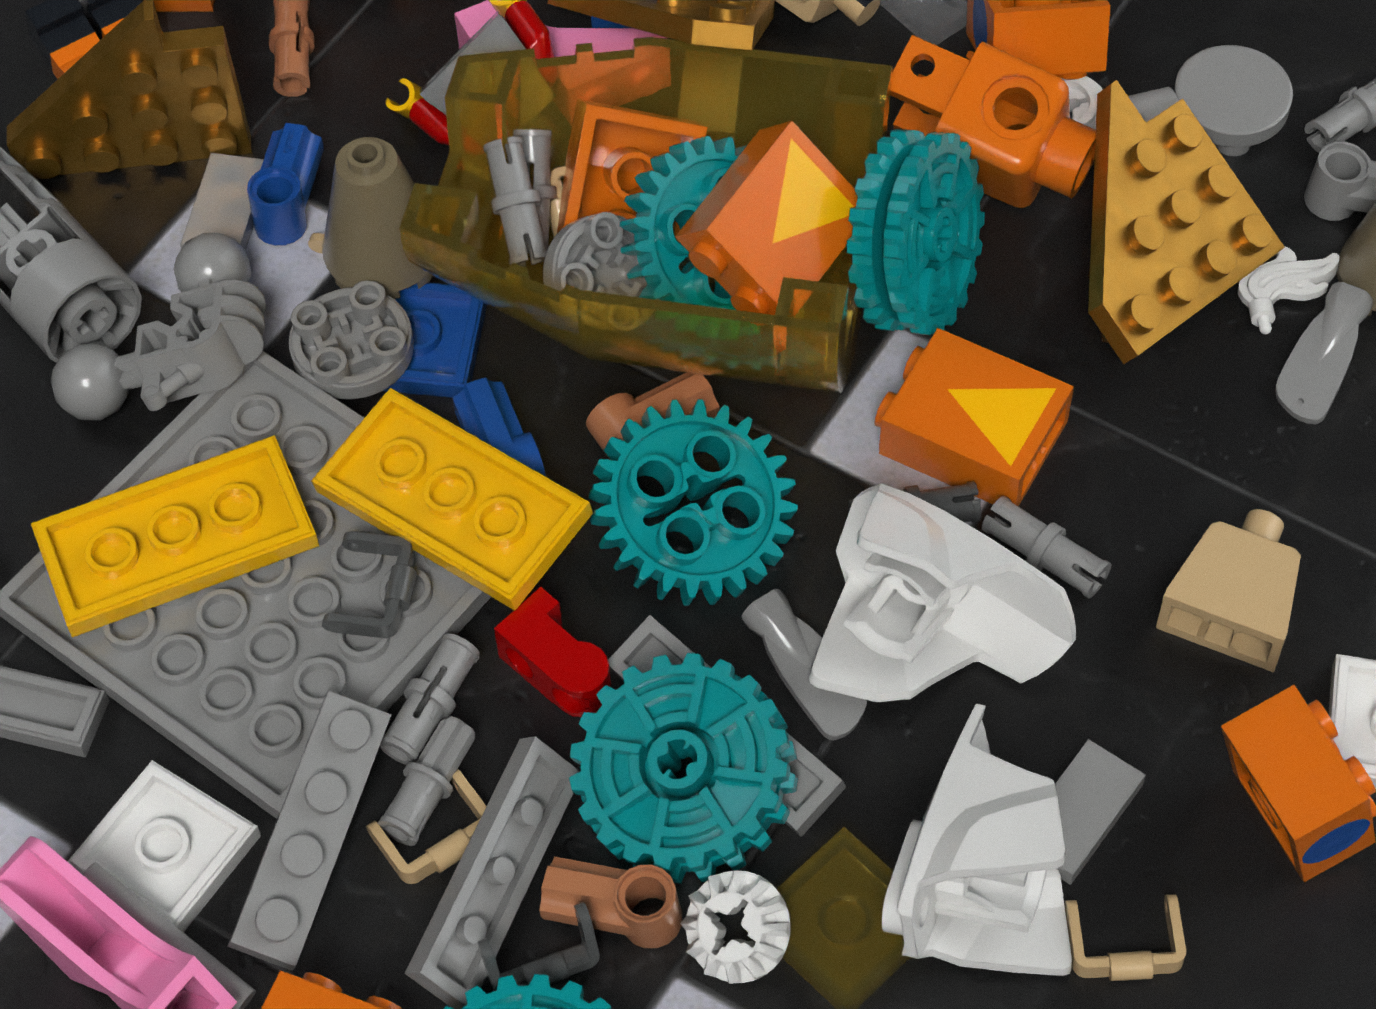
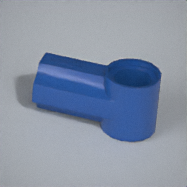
[247,123,324,246]
[452,377,546,477]

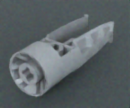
[0,146,142,363]

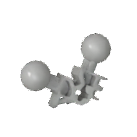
[51,233,266,421]

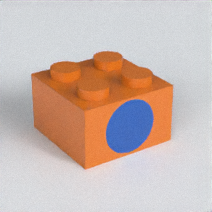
[966,0,1111,79]
[1221,685,1376,882]

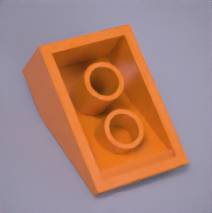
[557,99,708,306]

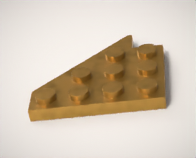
[7,0,252,179]
[547,0,775,51]
[1088,80,1285,364]

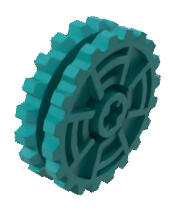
[847,129,985,335]
[569,653,798,884]

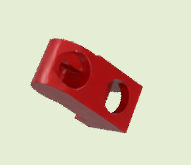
[494,587,611,717]

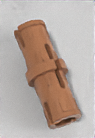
[269,0,315,97]

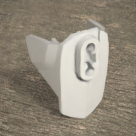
[809,483,1076,703]
[882,704,1072,976]

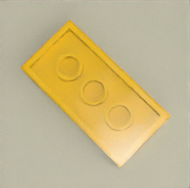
[311,388,593,611]
[31,435,319,638]

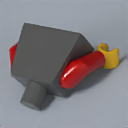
[386,0,563,152]

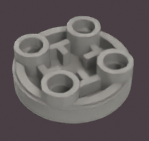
[1174,45,1293,156]
[543,212,659,340]
[289,280,414,399]

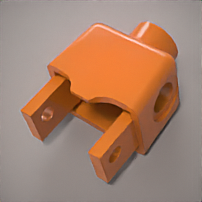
[884,35,1096,208]

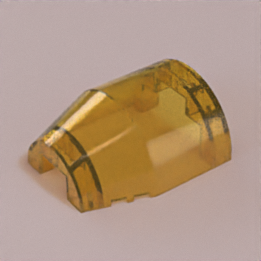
[399,37,892,393]

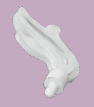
[1237,246,1340,334]

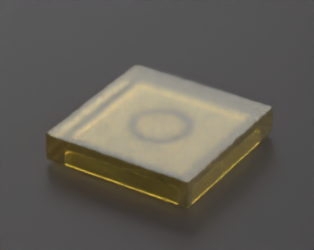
[777,827,910,1009]

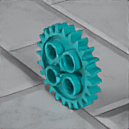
[620,136,761,340]
[588,399,798,606]

